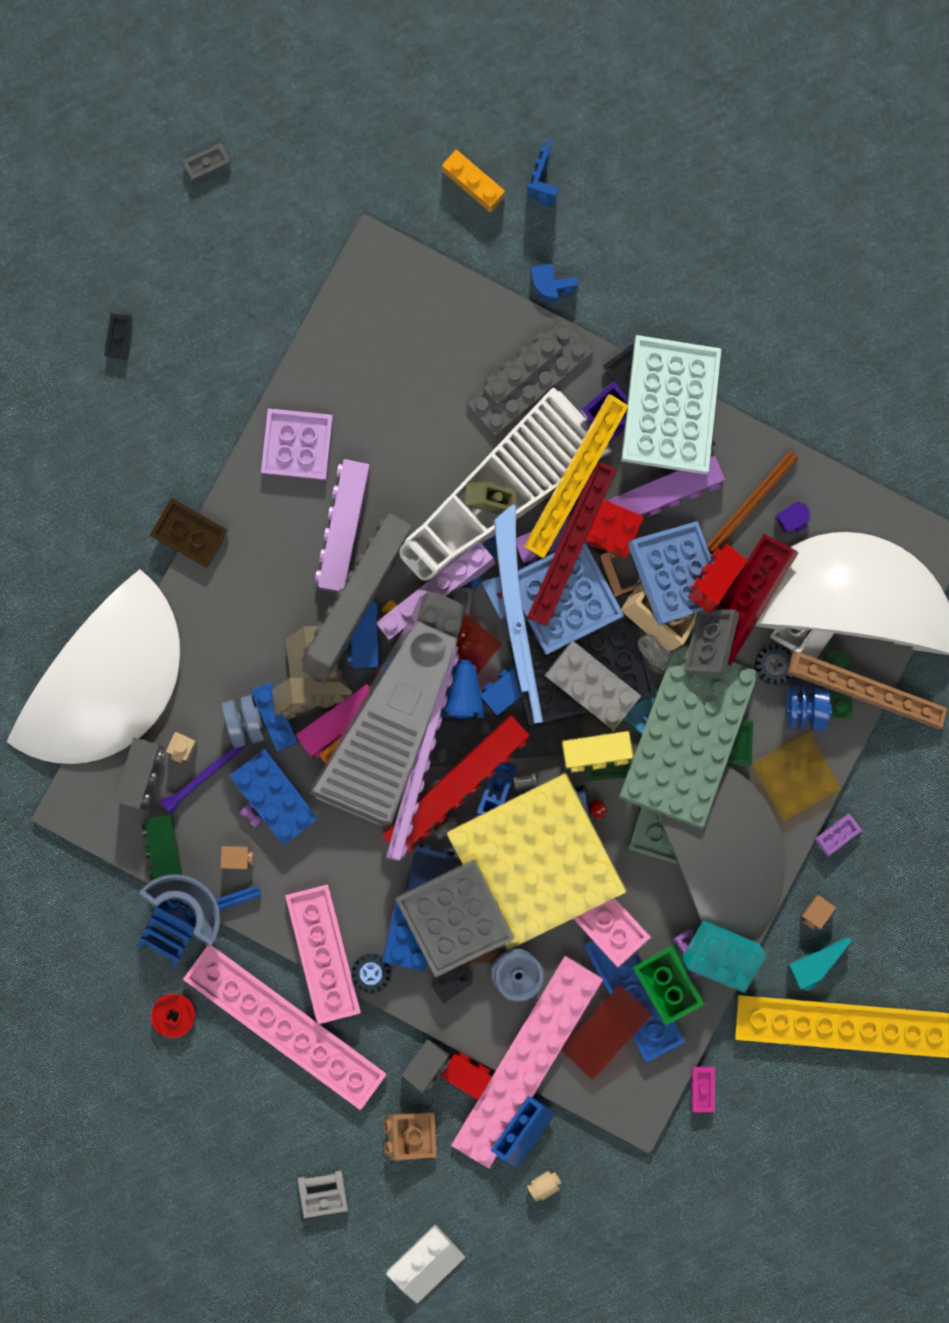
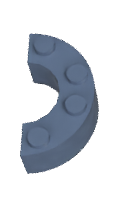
[138,875,220,947]

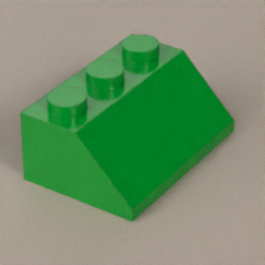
[633,944,707,1026]

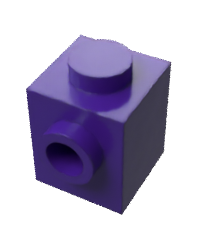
[775,501,811,535]

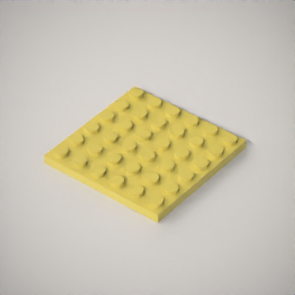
[447,773,626,950]

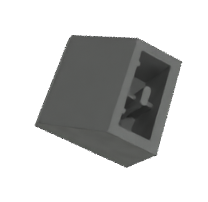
[401,1039,450,1092]

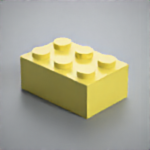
[562,731,633,773]

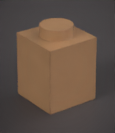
[221,846,253,869]
[801,895,836,930]

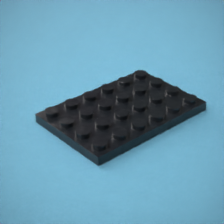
[507,614,656,727]

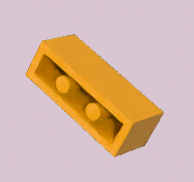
[442,149,505,213]

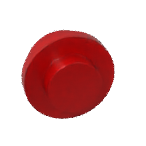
[589,798,608,820]

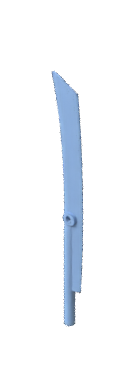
[494,504,543,723]

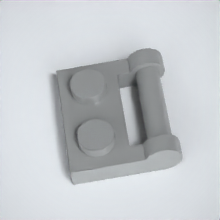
[298,1170,348,1218]

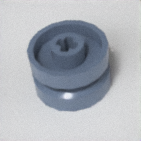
[222,694,265,749]
[490,947,543,1001]

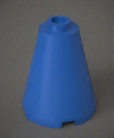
[441,660,484,720]

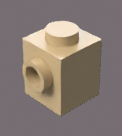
[166,732,198,763]

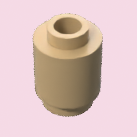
[527,1171,562,1202]

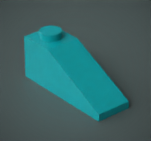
[788,937,851,991]

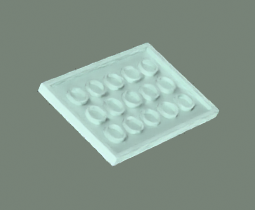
[621,335,721,475]

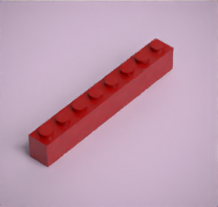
[382,715,530,855]

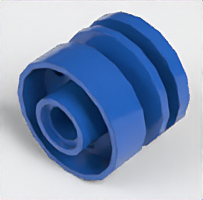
[785,685,831,731]

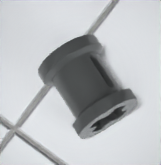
[513,773,537,796]

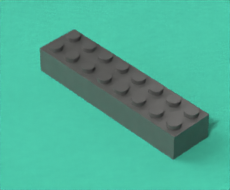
[301,513,412,683]

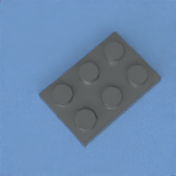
[684,609,739,675]

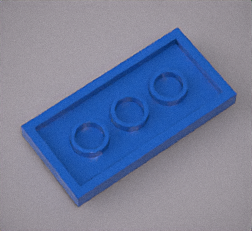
[230,749,318,846]

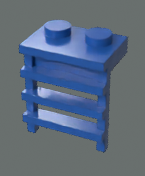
[526,140,559,207]
[137,899,196,967]

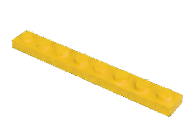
[523,395,628,558]

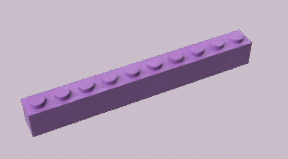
[516,456,725,566]

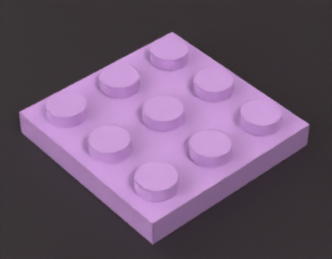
[261,408,333,480]

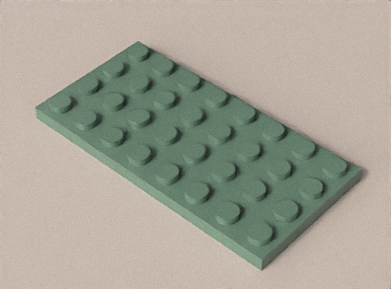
[619,644,758,830]

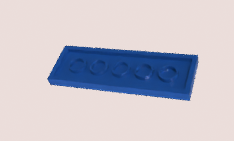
[584,940,685,1063]

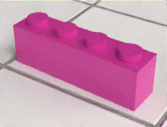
[296,685,369,758]

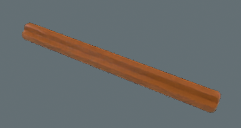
[707,451,798,553]

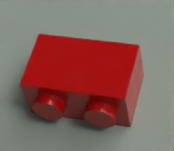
[441,1052,492,1100]

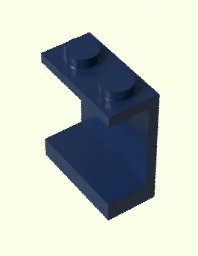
[403,843,458,893]

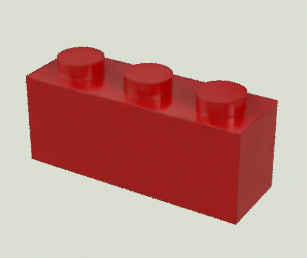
[688,544,747,613]

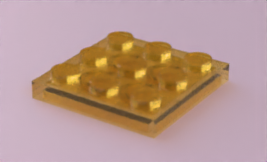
[752,732,841,821]

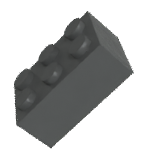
[114,738,166,811]

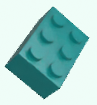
[682,920,766,992]

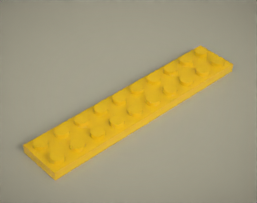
[735,995,949,1058]

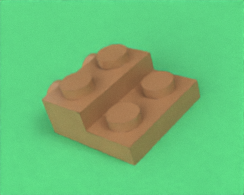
[383,1112,436,1160]

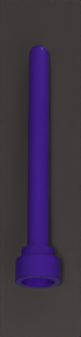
[160,741,248,815]

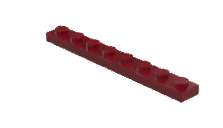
[527,461,617,627]

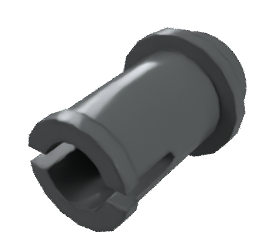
[433,814,461,841]

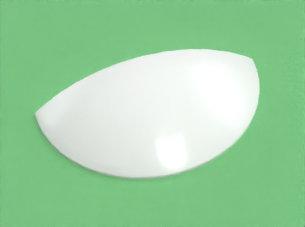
[755,532,949,655]
[7,570,181,764]

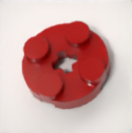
[151,993,196,1038]

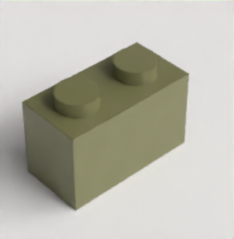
[464,481,516,514]

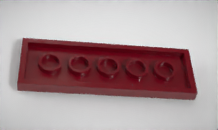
[718,534,799,666]

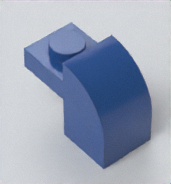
[531,264,578,302]

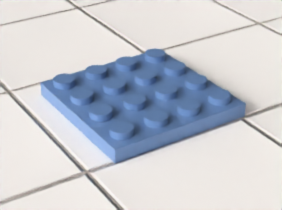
[627,521,726,625]
[518,543,624,655]

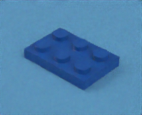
[381,900,427,972]

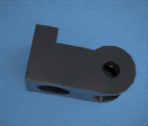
[431,969,473,1004]

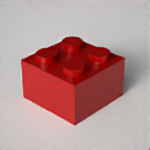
[585,499,644,560]

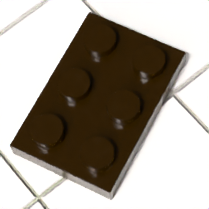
[150,498,228,568]

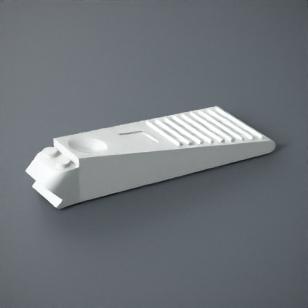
[399,387,612,581]

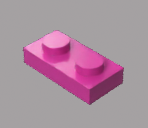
[691,1066,715,1112]

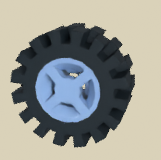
[351,954,391,994]

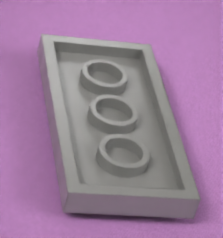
[545,641,641,730]

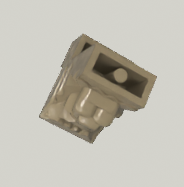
[272,627,352,718]

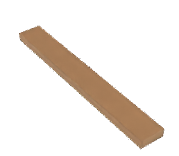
[788,651,947,729]

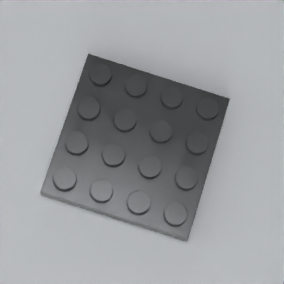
[395,859,515,977]

